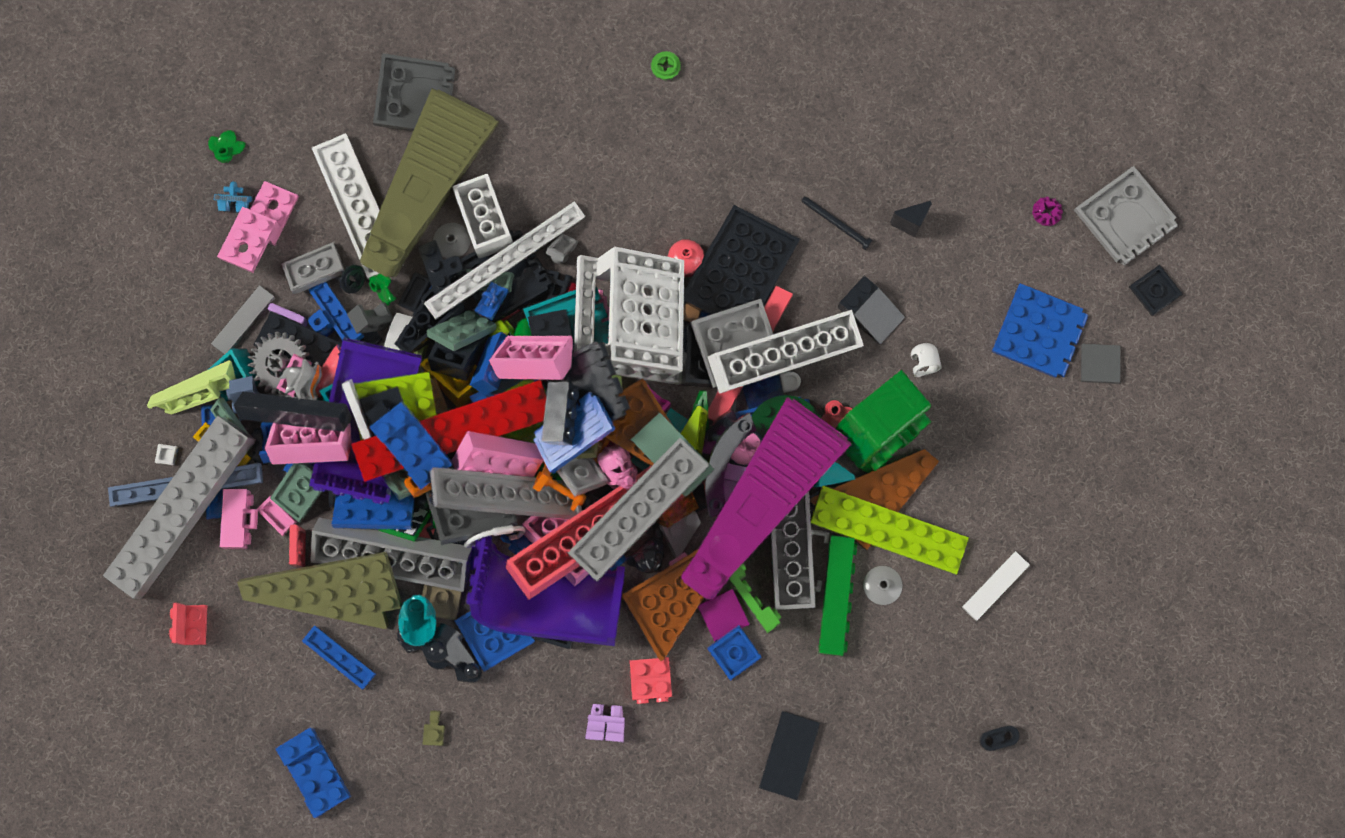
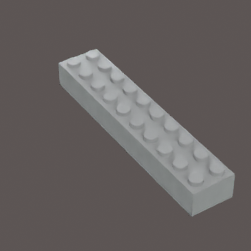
[103,415,256,599]

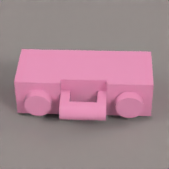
[220,489,258,549]

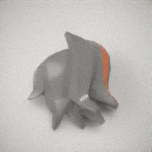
[278,359,323,399]

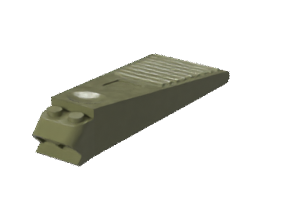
[360,88,499,277]

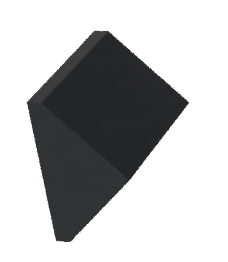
[890,200,932,237]

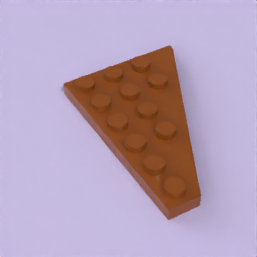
[605,378,673,466]
[809,449,939,550]
[622,549,704,662]

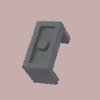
[347,302,394,334]

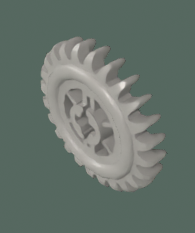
[248,332,311,395]

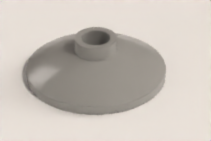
[433,223,471,258]
[863,566,902,605]

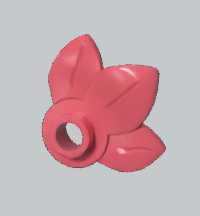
[821,400,852,428]

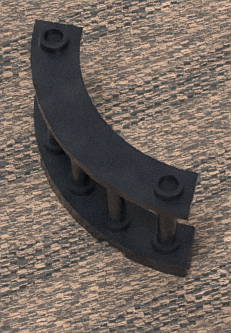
[688,410,757,518]

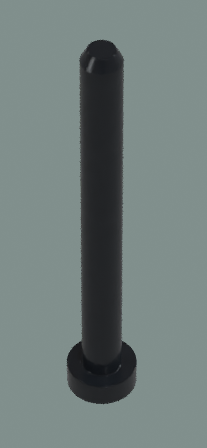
[801,196,873,251]

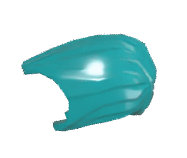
[398,595,436,646]

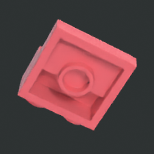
[630,657,672,704]

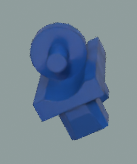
[475,282,509,320]

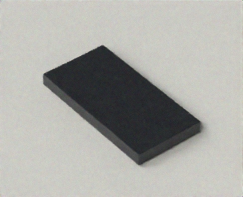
[759,711,820,800]

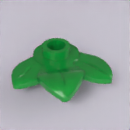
[208,130,245,163]
[369,274,396,306]

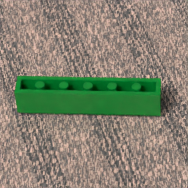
[818,536,857,657]

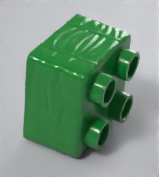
[835,370,932,471]

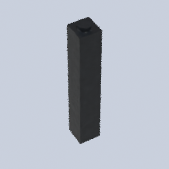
[234,392,352,432]

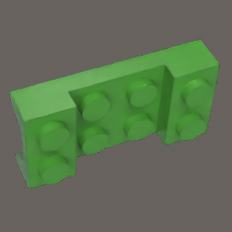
[729,563,781,633]

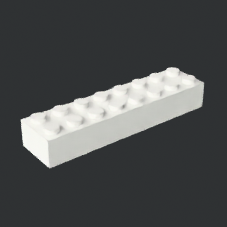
[708,310,864,393]

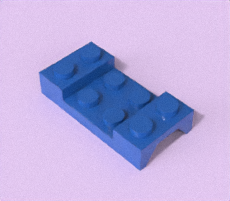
[370,401,453,490]
[275,727,352,818]

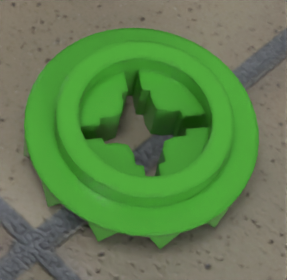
[651,51,680,80]

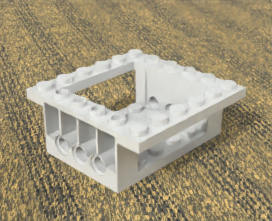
[574,247,684,385]

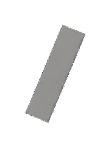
[211,285,275,354]

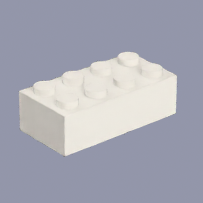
[452,173,513,259]

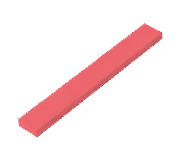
[708,286,793,422]

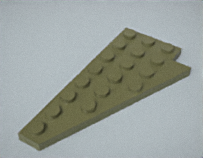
[237,552,402,629]

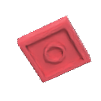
[289,525,306,568]

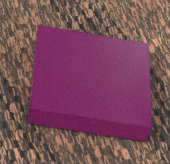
[698,589,750,642]

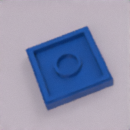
[707,625,762,681]

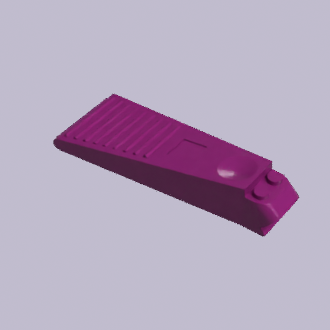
[682,397,852,599]

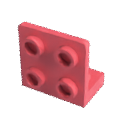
[169,603,207,645]

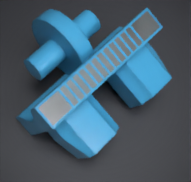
[214,181,253,212]

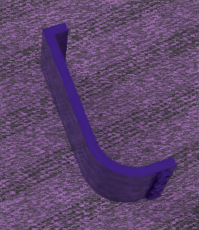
[309,337,421,504]
[467,535,625,646]

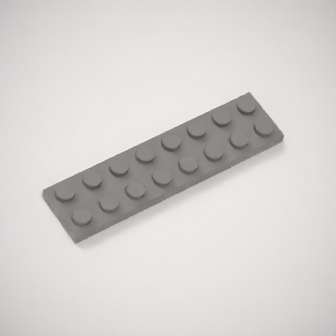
[568,438,709,581]
[430,467,582,519]

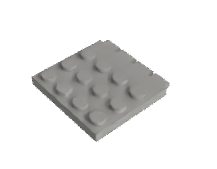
[1074,166,1177,265]
[690,299,774,394]

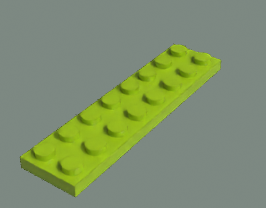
[810,486,969,575]

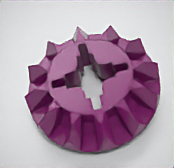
[1032,196,1063,226]

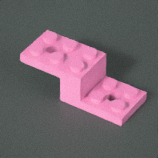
[217,181,299,273]

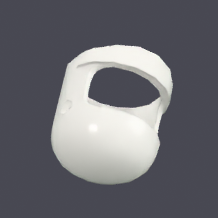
[911,343,941,377]

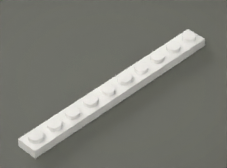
[424,201,585,319]

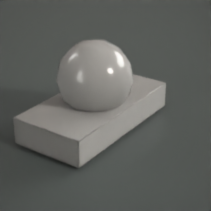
[546,233,578,264]

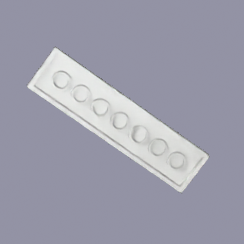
[312,133,404,280]

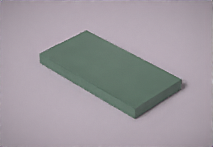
[631,413,714,497]

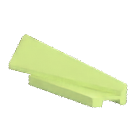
[147,360,236,414]

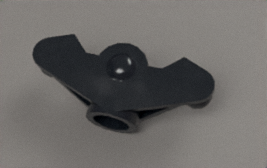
[397,623,482,683]

